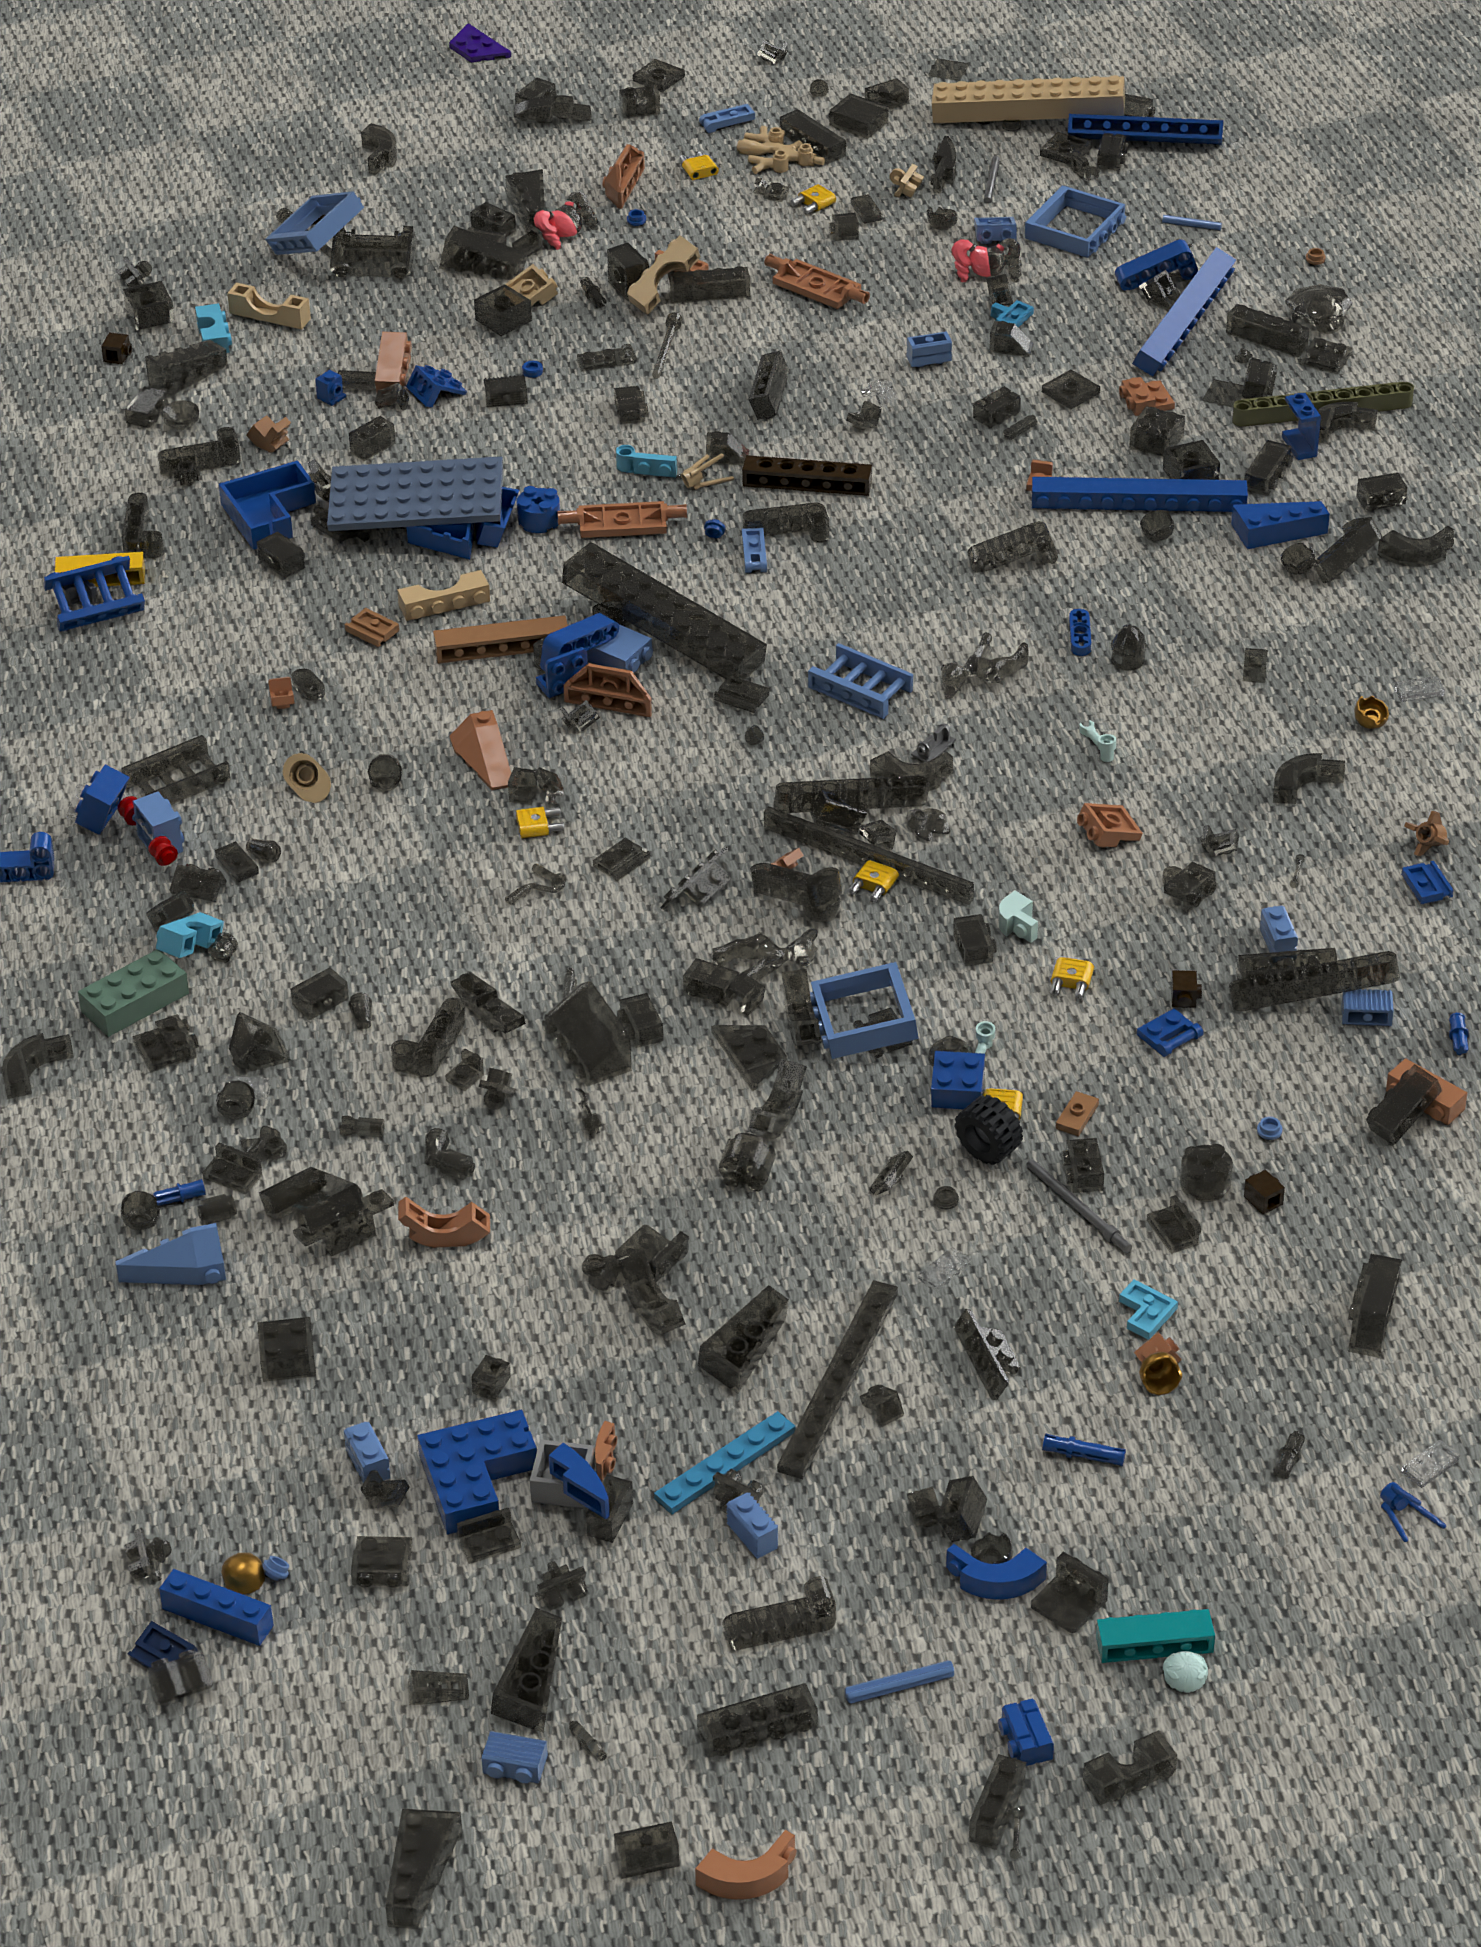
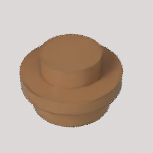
[1306,248,1326,265]

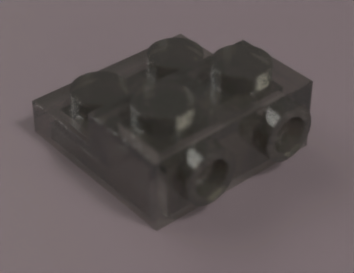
[132,1014,199,1073]
[351,1536,413,1588]

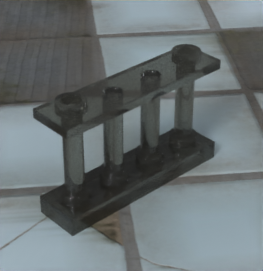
[121,735,231,805]

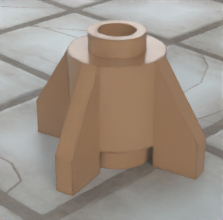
[1404,811,1449,856]

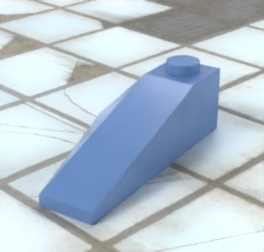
[115,1223,226,1285]

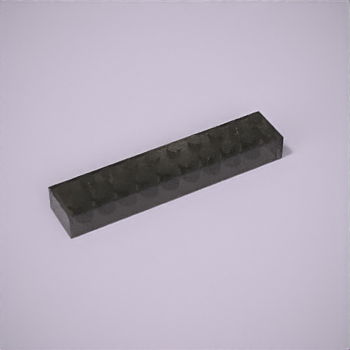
[562,542,767,685]

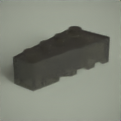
[505,169,545,235]
[439,226,527,280]
[145,340,228,399]
[1348,1254,1402,1358]
[698,1285,789,1394]
[491,1608,562,1733]
[385,1809,463,1929]

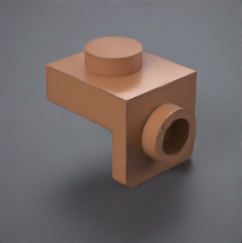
[268,677,295,709]
[1134,1332,1182,1363]

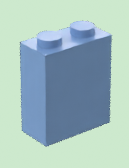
[587,625,653,672]

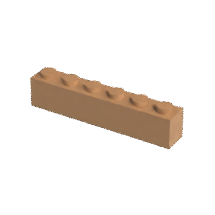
[433,615,568,663]

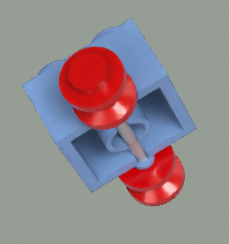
[117,791,184,866]

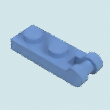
[699,104,755,133]
[742,528,767,573]

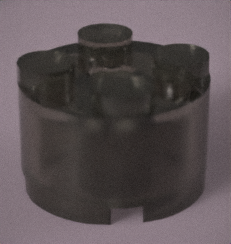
[719,1133,776,1192]
[1180,1144,1233,1202]

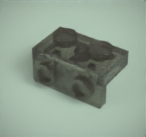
[1164,861,1217,913]

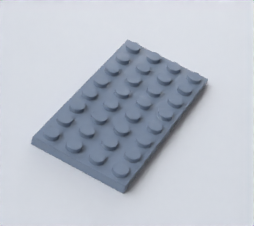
[327,457,503,531]

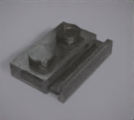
[714,675,769,713]
[593,837,650,881]

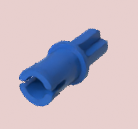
[1449,1012,1469,1055]
[153,1179,206,1206]

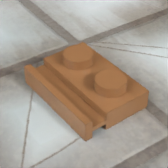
[345,608,400,647]

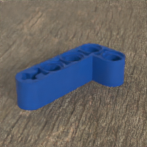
[1115,239,1198,291]
[540,613,619,671]
[0,832,55,882]

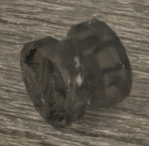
[208,932,238,963]

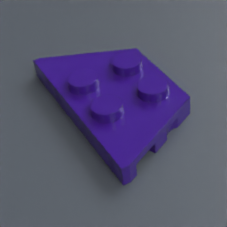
[449,24,511,63]

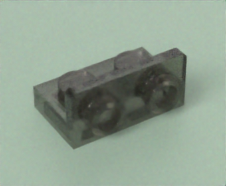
[169,864,227,902]
[202,1143,262,1194]
[1147,1195,1201,1254]
[457,1508,521,1564]

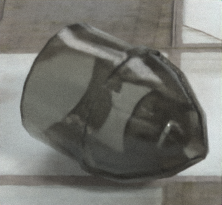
[1111,624,1147,671]

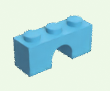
[195,303,232,356]
[156,912,224,958]

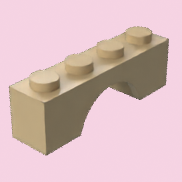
[627,235,701,315]
[227,283,311,330]
[397,570,490,621]

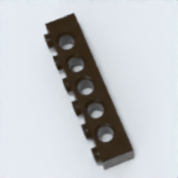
[742,455,872,496]

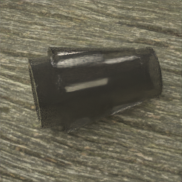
[246,838,281,863]
[348,992,372,1029]
[425,1128,450,1167]

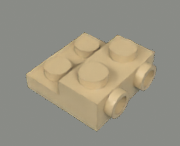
[501,264,558,312]

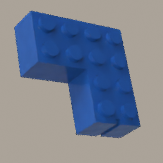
[219,460,316,550]
[417,1409,537,1535]

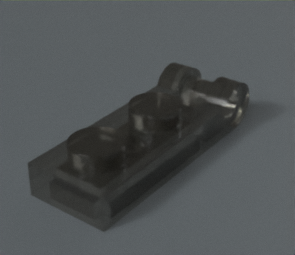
[577,344,637,372]

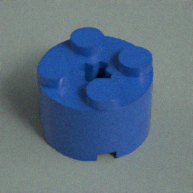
[517,486,560,533]

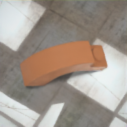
[398,1197,490,1248]
[695,1830,797,1899]

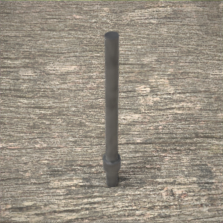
[1026,1159,1132,1253]

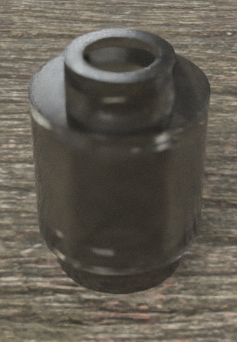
[435,1149,475,1180]
[197,1194,237,1225]

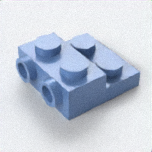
[974,217,1017,244]

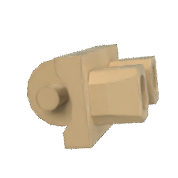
[889,164,924,198]

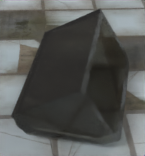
[542,981,632,1087]

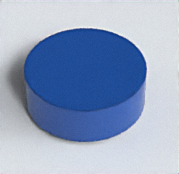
[522,361,543,378]

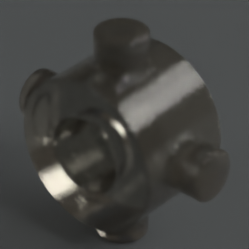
[1235,348,1253,363]

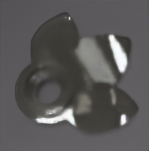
[906,808,950,841]
[575,1088,602,1135]
[240,1126,288,1162]
[582,1254,630,1291]

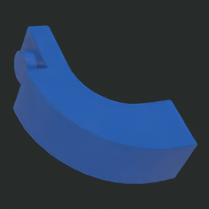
[946,1544,1047,1600]

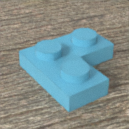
[1119,1279,1178,1340]

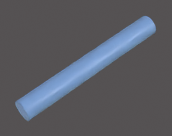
[1162,215,1222,231]

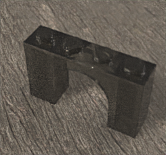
[259,1167,364,1234]

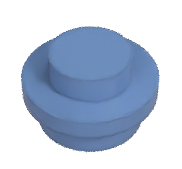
[1257,1117,1282,1140]
[262,1556,290,1581]

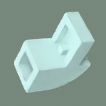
[999,891,1038,943]

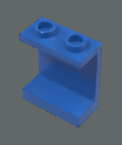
[1282,393,1321,460]

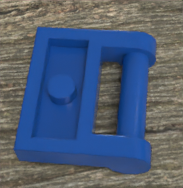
[1137,1008,1204,1057]

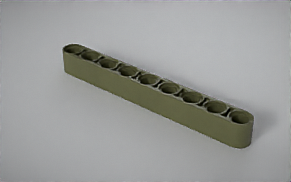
[1232,382,1414,427]

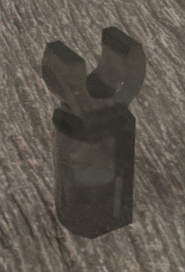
[339,1116,385,1137]

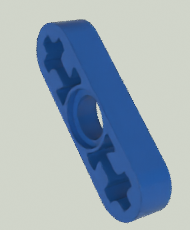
[1069,609,1091,656]

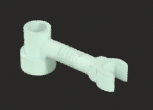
[1079,720,1116,762]
[975,1021,995,1054]

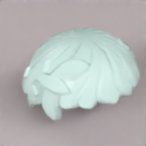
[1163,1651,1208,1693]

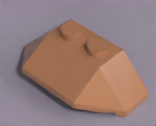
[603,144,645,209]
[564,663,652,717]

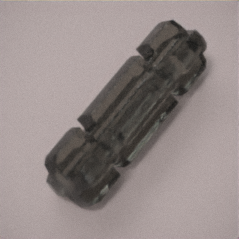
[1003,415,1038,440]

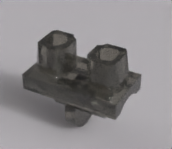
[117,257,152,292]
[479,1068,516,1110]
[713,1469,763,1514]
[124,1527,172,1582]
[535,1561,588,1611]

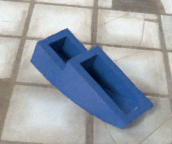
[549,1443,609,1519]

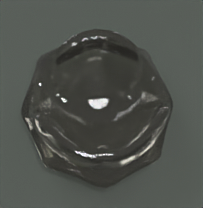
[1285,284,1353,334]

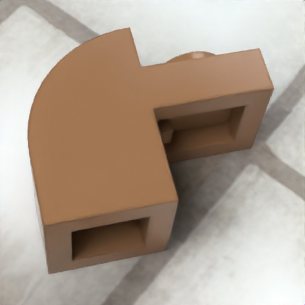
[246,415,291,453]

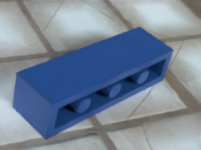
[159,1569,274,1646]

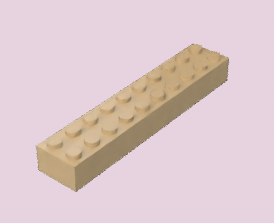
[932,75,1125,123]

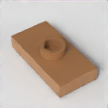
[1056,1091,1099,1136]

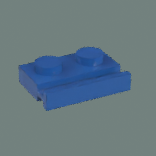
[1401,861,1454,904]

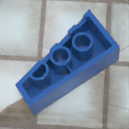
[1231,501,1330,549]

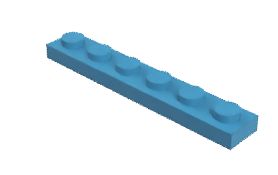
[654,1411,796,1514]

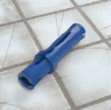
[1042,1433,1126,1466]

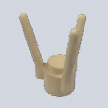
[681,454,734,490]

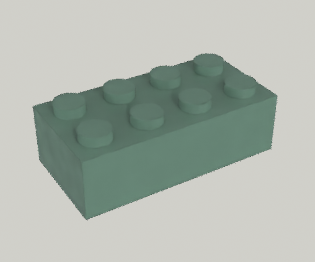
[78,950,189,1037]

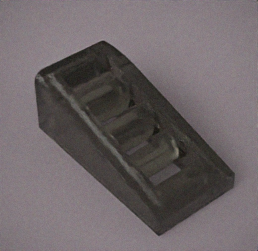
[407,1670,469,1705]

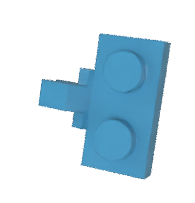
[990,300,1034,333]

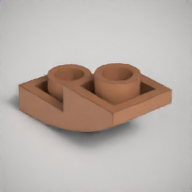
[595,1421,618,1482]

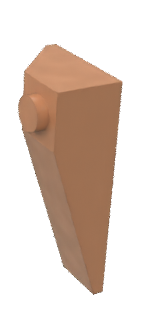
[449,710,514,790]

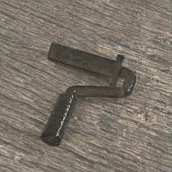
[505,863,566,905]

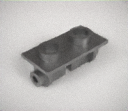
[911,724,956,764]

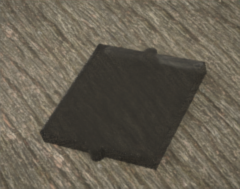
[929,58,969,81]
[1203,379,1247,407]

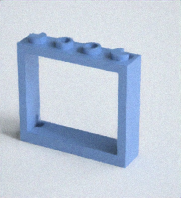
[1025,185,1126,258]
[265,191,364,255]
[808,962,919,1059]

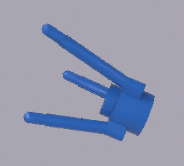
[1380,1482,1446,1542]

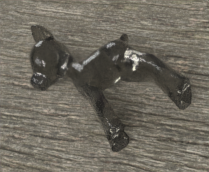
[941,632,1029,699]
[712,928,818,994]

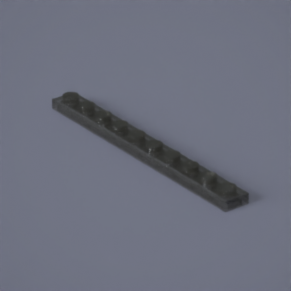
[764,806,974,905]
[777,1280,898,1480]

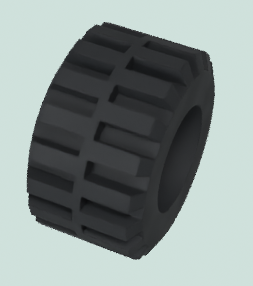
[954,1095,1023,1165]

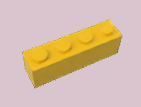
[55,552,145,587]

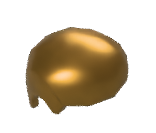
[1354,695,1389,729]
[1139,1352,1182,1395]
[221,1553,265,1594]

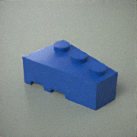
[474,487,520,548]
[406,523,475,560]

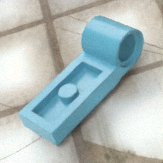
[616,445,677,478]

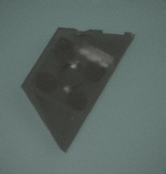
[711,1025,787,1091]

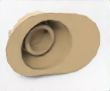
[283,753,331,803]

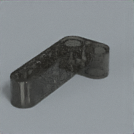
[158,427,241,476]
[121,492,164,559]
[743,502,829,543]
[1312,517,1382,583]
[967,521,1058,573]
[750,863,842,908]
[391,997,466,1077]
[722,1576,836,1651]

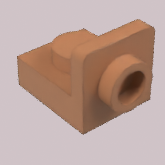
[1026,460,1053,491]

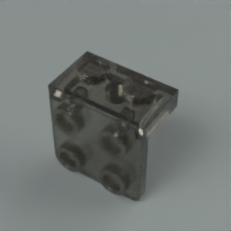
[615,1225,689,1285]
[1031,1551,1109,1633]

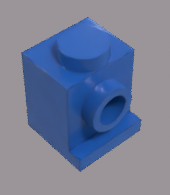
[315,370,346,406]

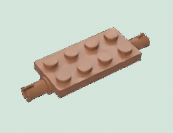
[764,254,870,309]
[557,501,687,538]

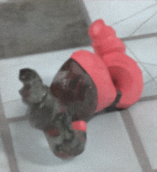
[534,191,599,250]
[951,238,1022,283]

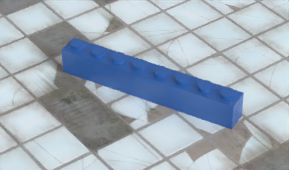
[1068,114,1223,145]

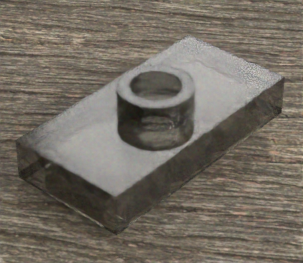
[851,194,883,224]
[337,370,376,390]
[869,1151,913,1195]

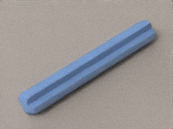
[845,1660,954,1704]

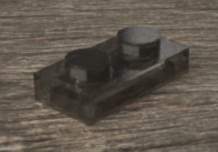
[215,841,259,882]

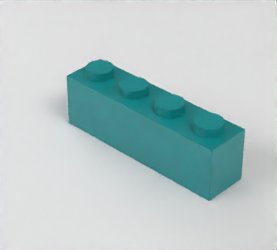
[1096,1609,1215,1663]

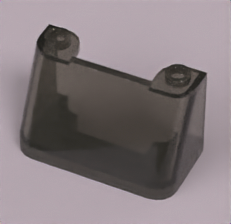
[330,226,417,279]

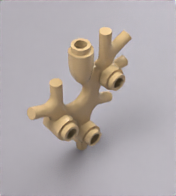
[737,126,825,174]

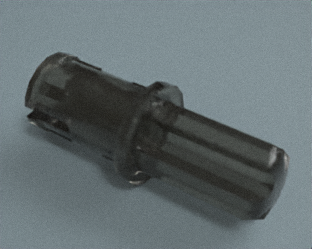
[580,277,607,309]
[1273,1431,1305,1479]

